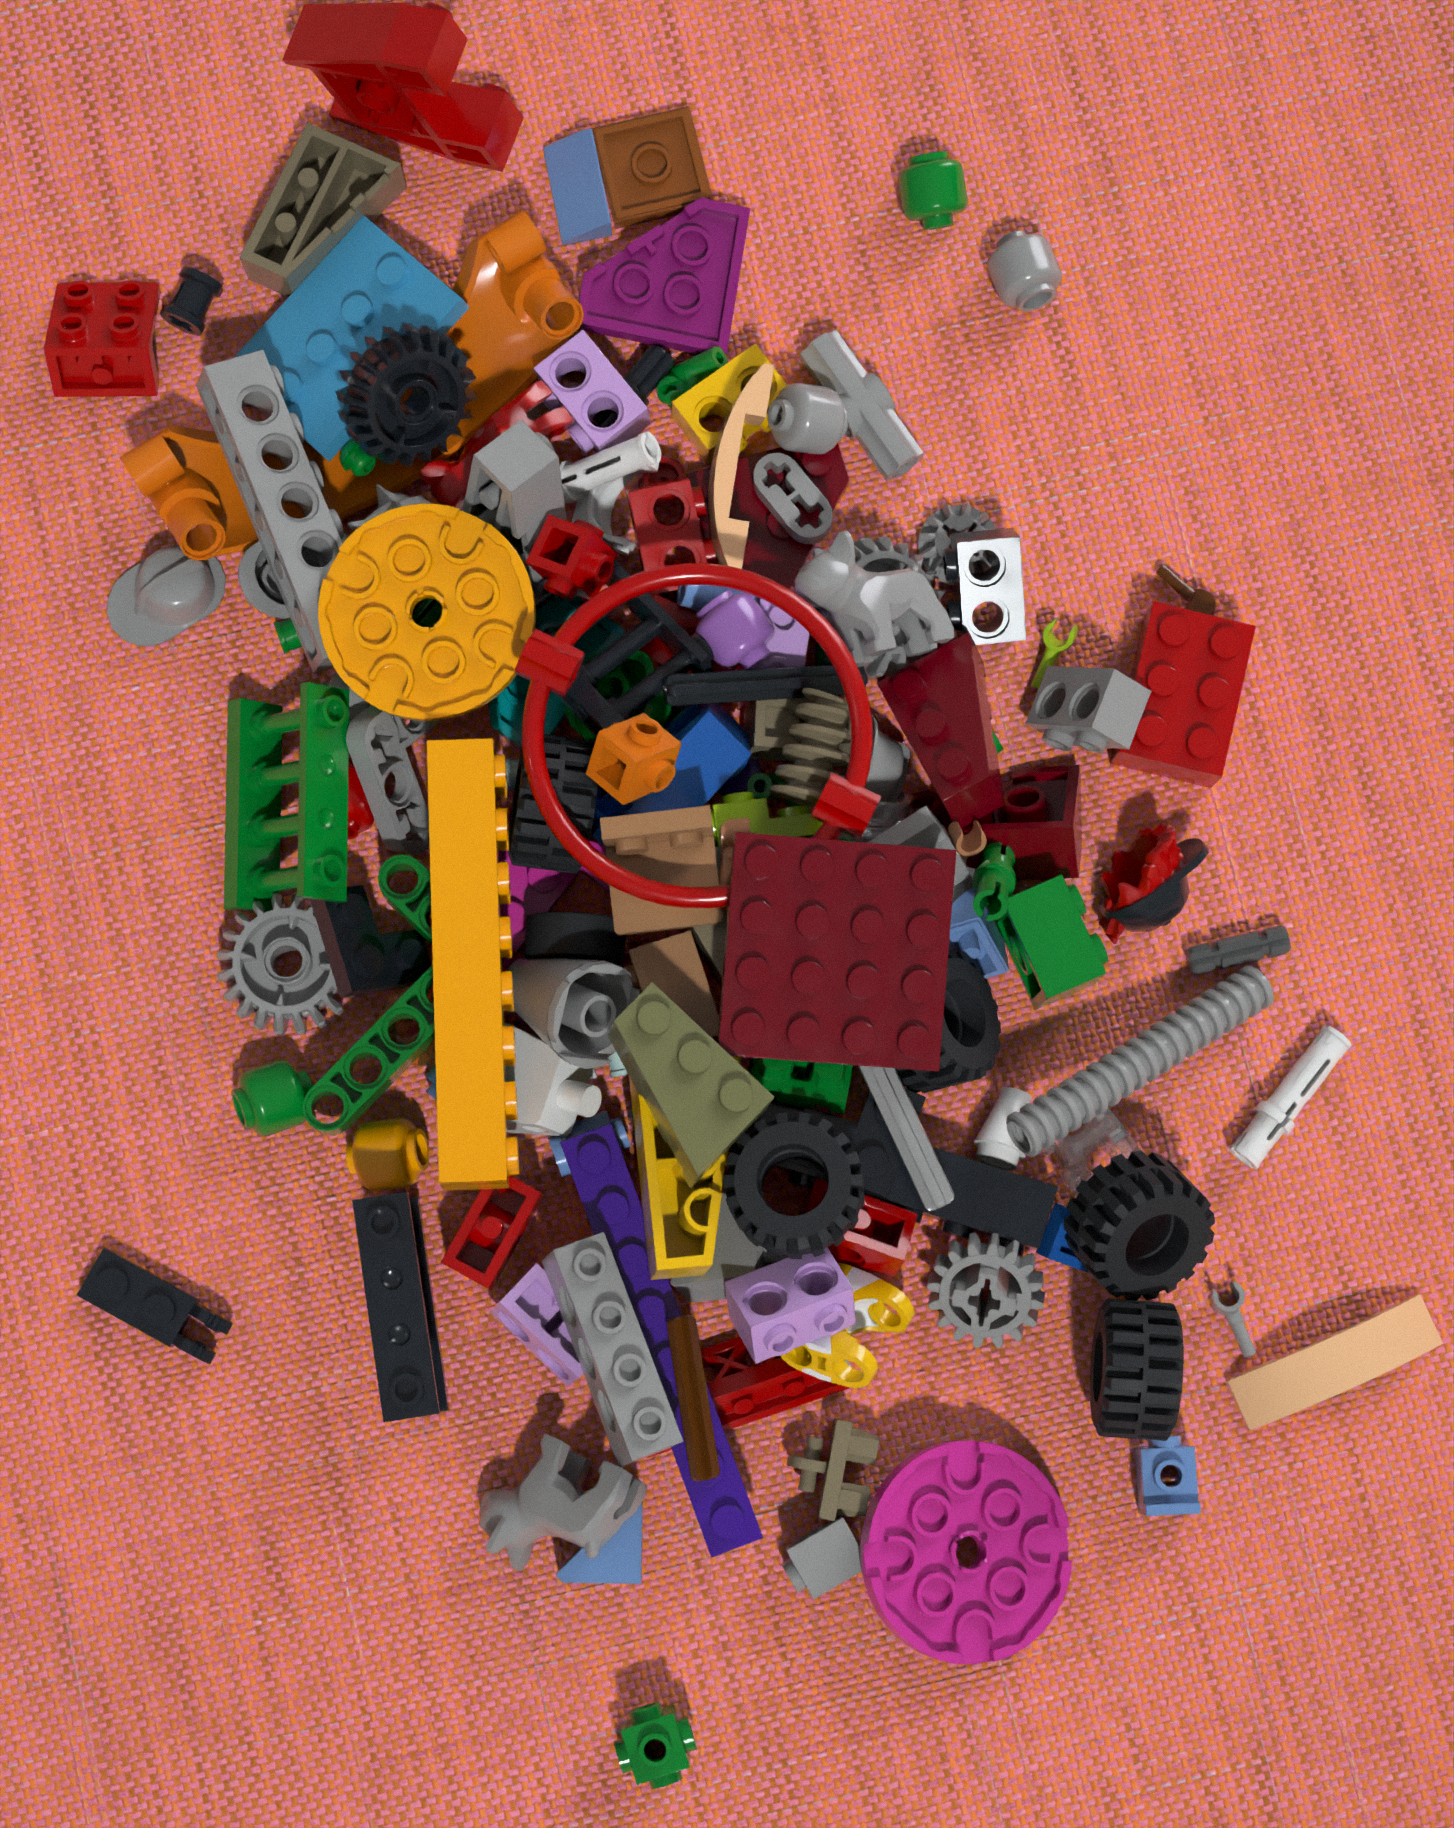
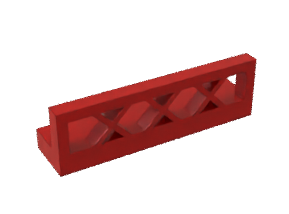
[647,1337,850,1458]

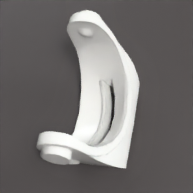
[572,460,659,555]

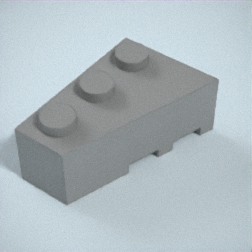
[462,420,567,588]

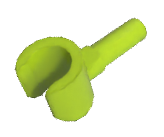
[1030,617,1078,689]

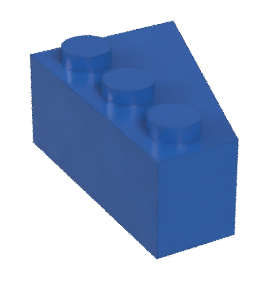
[591,703,752,848]

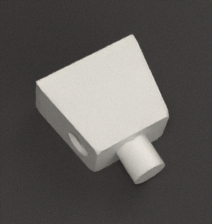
[504,1023,602,1136]

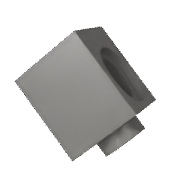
[782,1515,862,1599]

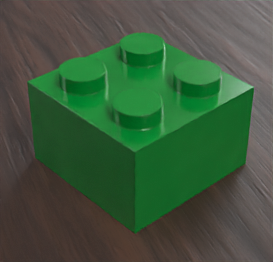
[994,875,1109,1010]

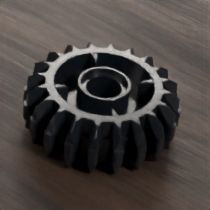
[335,322,477,467]

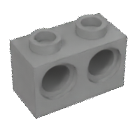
[1025,666,1151,754]

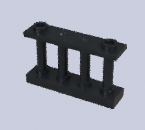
[533,537,714,738]
[352,1191,450,1422]

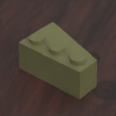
[608,982,774,1189]

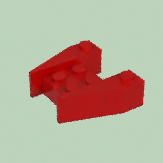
[282,3,524,172]

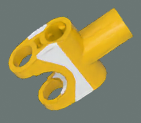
[781,1263,914,1388]

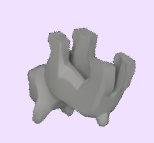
[795,531,954,667]
[479,1434,647,1571]

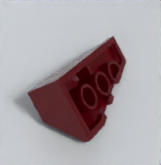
[862,765,1082,880]

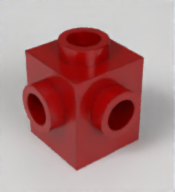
[526,514,617,601]

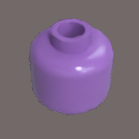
[695,589,775,669]

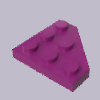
[578,197,750,355]

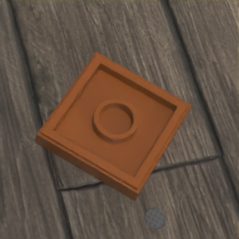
[592,106,713,229]

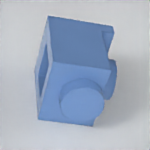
[1134,1435,1201,1516]

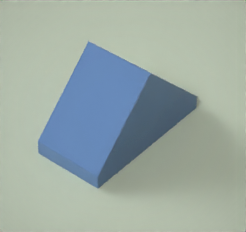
[556,1501,643,1584]

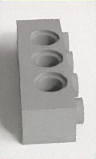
[542,1232,683,1467]

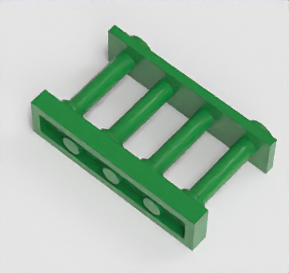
[224,682,350,913]

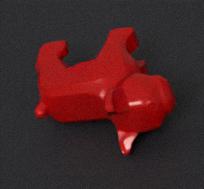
[419,380,573,511]

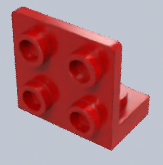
[44,280,160,397]

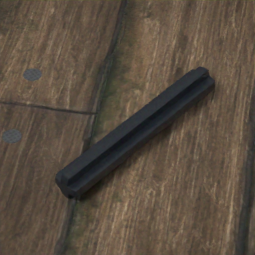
[662,664,868,706]

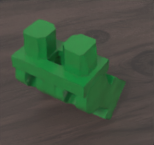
[747,1057,853,1115]

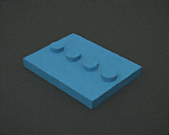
[233,215,470,461]

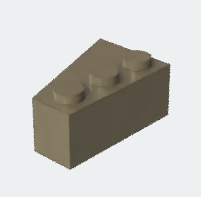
[239,122,407,297]

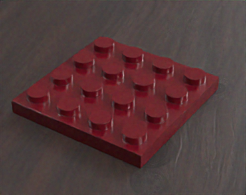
[717,832,957,1072]

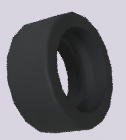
[524,912,626,966]

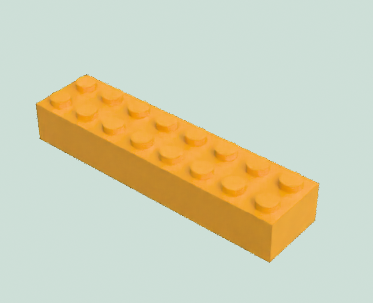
[427,738,519,1191]

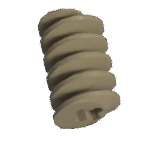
[769,688,851,807]

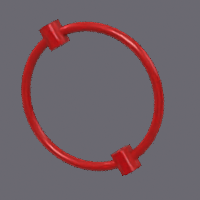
[514,563,881,908]

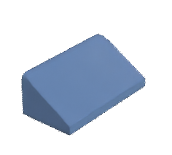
[543,128,612,245]
[949,887,1010,979]

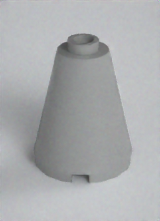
[506,957,640,1069]

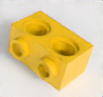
[672,343,787,466]

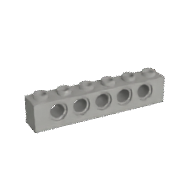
[196,350,343,674]

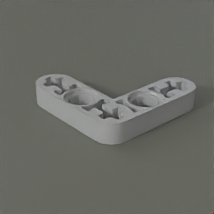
[346,705,442,855]

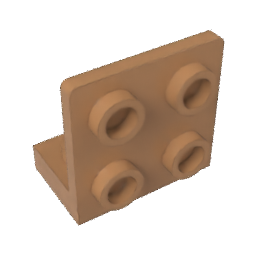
[600,805,723,935]

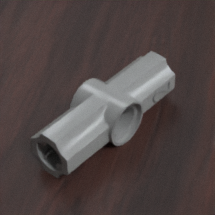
[800,330,924,482]

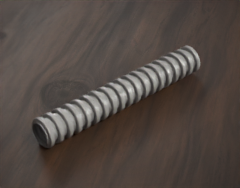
[1006,965,1274,1157]

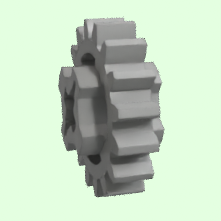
[927,1233,1045,1348]

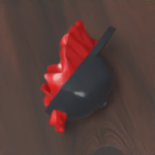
[1099,824,1209,944]

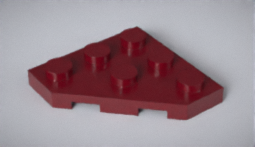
[686,443,849,605]

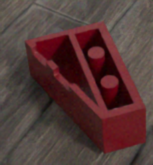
[877,632,1005,828]

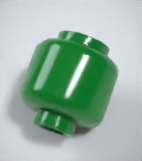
[898,151,968,230]
[231,1060,313,1136]

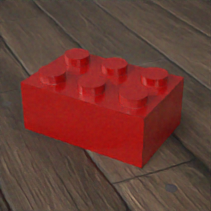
[1110,601,1256,788]

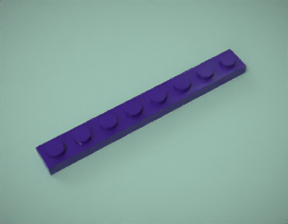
[560,1123,763,1558]

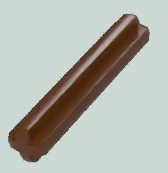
[667,1315,720,1482]

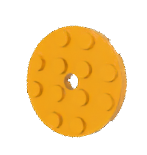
[318,504,536,721]

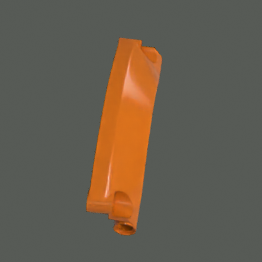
[119,210,584,561]

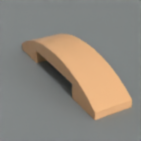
[708,363,774,569]
[1225,1294,1443,1431]

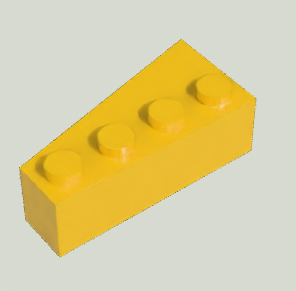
[629,1056,741,1280]

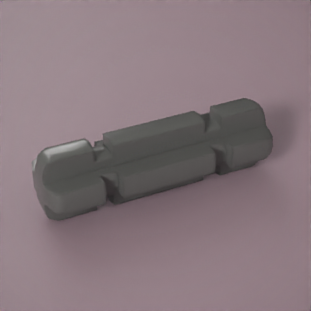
[1186,925,1291,975]

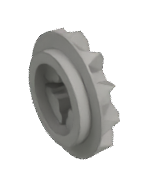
[918,503,997,585]

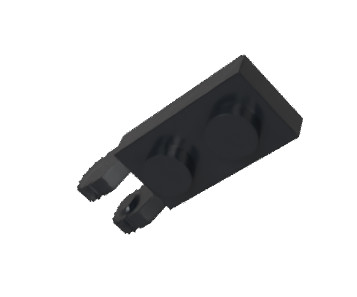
[77,1248,233,1364]

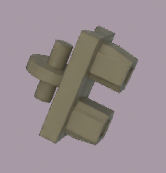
[786,1418,880,1521]

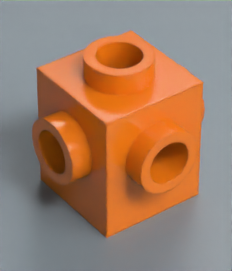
[586,713,682,805]

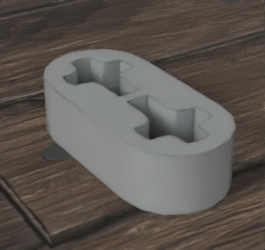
[753,453,833,545]

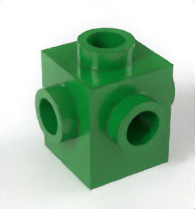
[614,1702,697,1789]

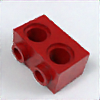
[625,477,717,596]

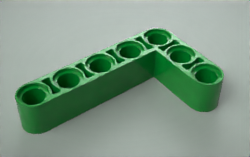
[302,854,505,1136]

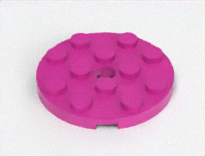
[861,1440,1072,1665]

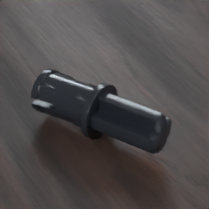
[592,344,675,428]

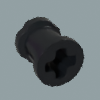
[160,267,223,336]

